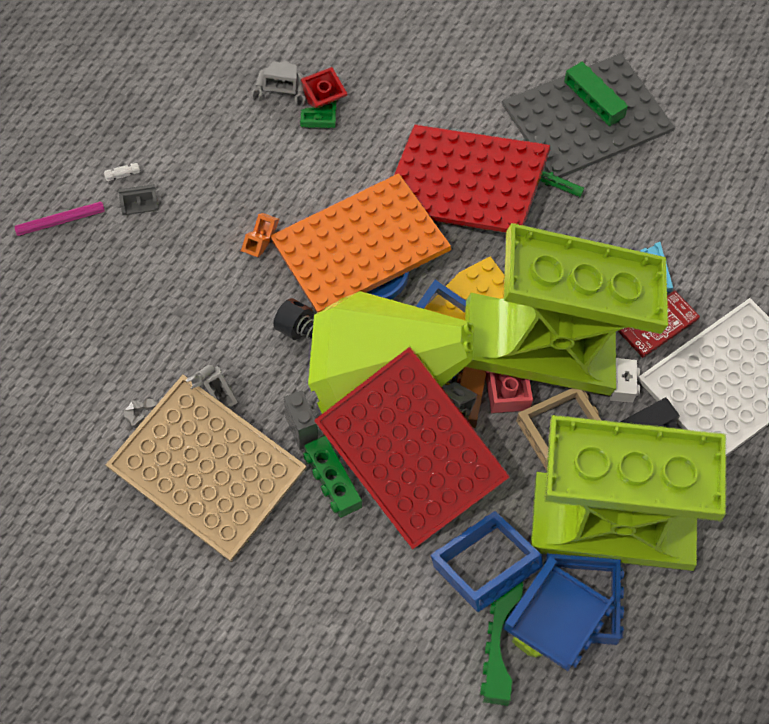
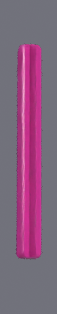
[14,202,105,236]

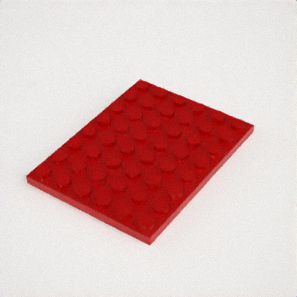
[394,125,551,233]
[314,346,510,550]

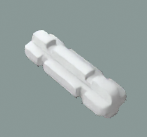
[104,163,140,181]

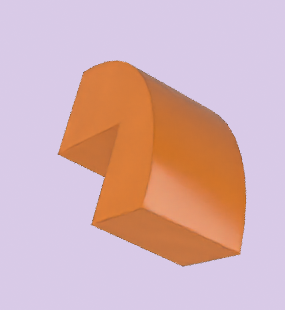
[241,213,279,257]

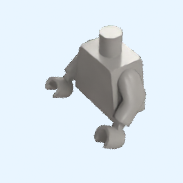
[252,61,305,106]
[186,365,238,409]

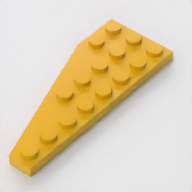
[424,256,505,320]

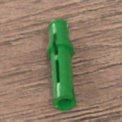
[540,171,585,198]

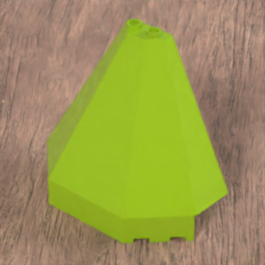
[308,291,474,414]

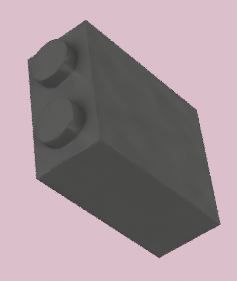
[284,390,318,450]

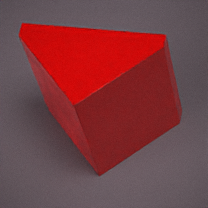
[301,67,348,108]

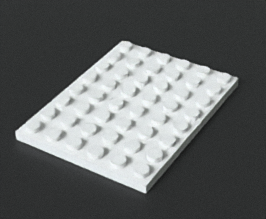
[638,298,769,456]

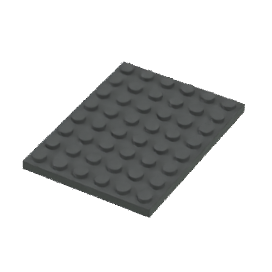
[502,53,675,181]

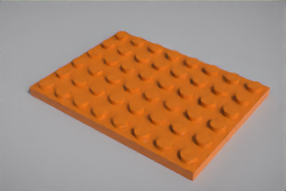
[271,173,451,313]

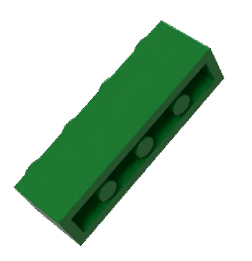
[564,61,628,127]

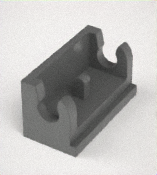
[118,184,159,215]

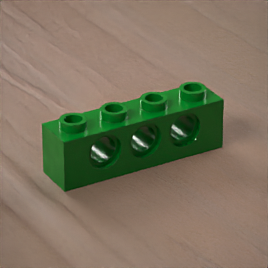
[303,436,362,518]

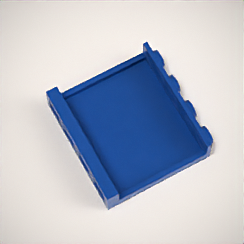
[504,557,615,671]

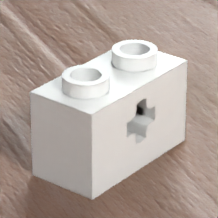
[610,358,640,403]

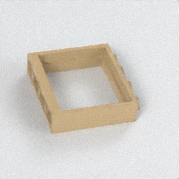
[516,388,601,471]

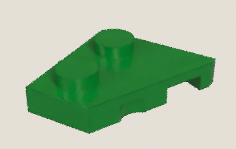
[300,100,336,128]

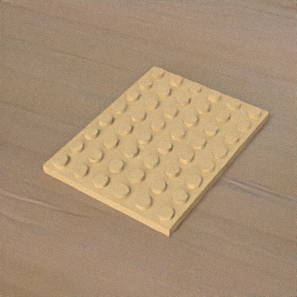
[106,375,307,562]

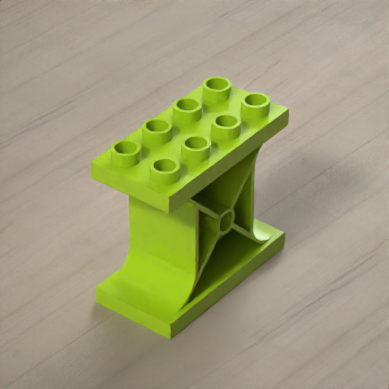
[465,223,668,396]
[530,415,726,571]

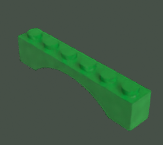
[480,581,523,706]

